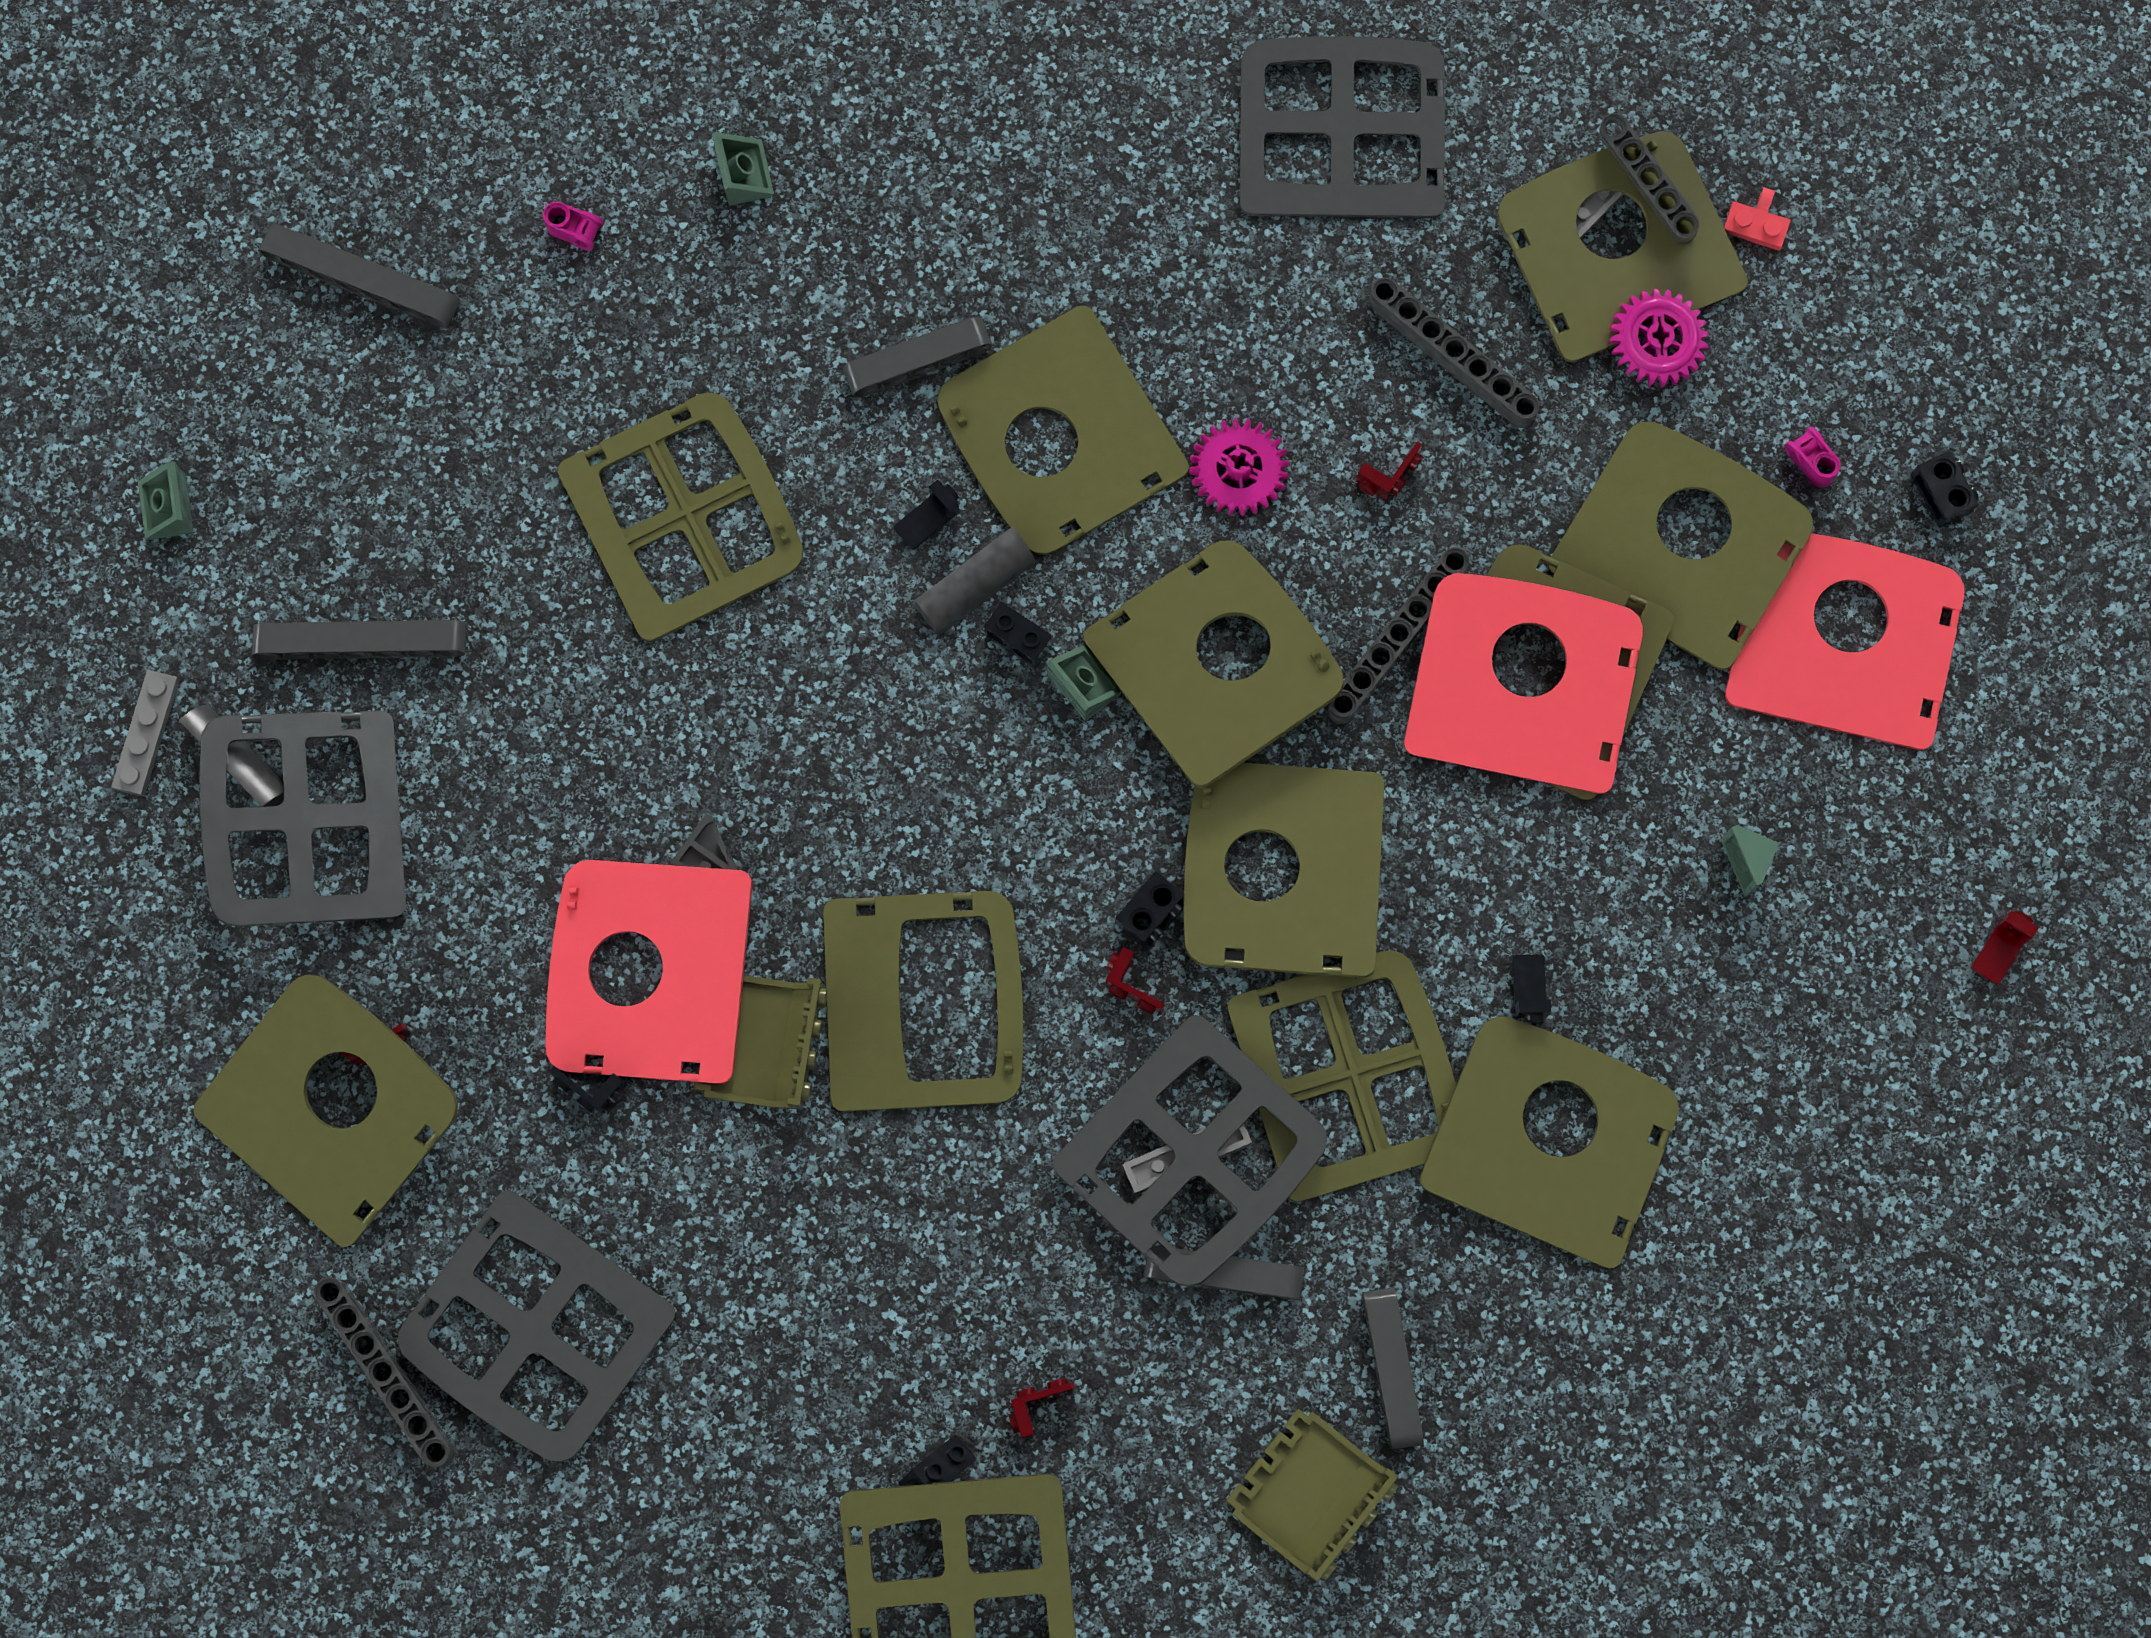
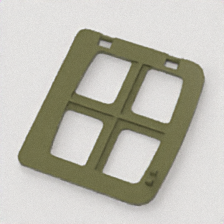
[558,393,804,642]
[1227,950,1456,1202]
[840,1473,1076,1638]

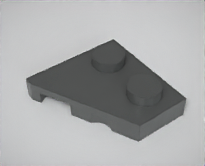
[671,814,738,870]

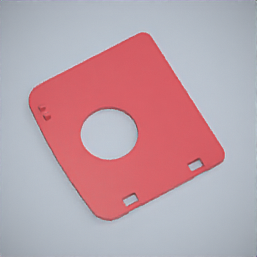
[1725,533,1964,750]
[1404,573,1643,794]
[546,860,753,1084]

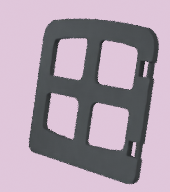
[1239,36,1445,218]
[199,710,406,927]
[1053,1015,1327,1287]
[398,1191,676,1462]

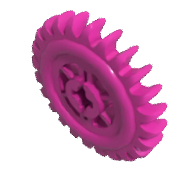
[1609,288,1709,388]
[1189,418,1290,516]

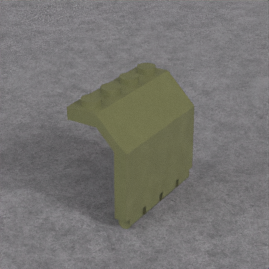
[693,975,827,1109]
[1226,1409,1399,1582]

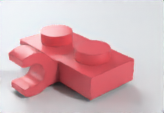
[1724,187,1791,251]

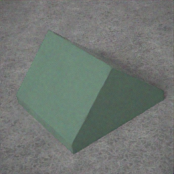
[712,132,774,206]
[138,461,193,540]
[1046,644,1122,721]
[1720,825,1779,897]

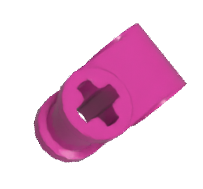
[543,202,605,251]
[1784,426,1841,488]

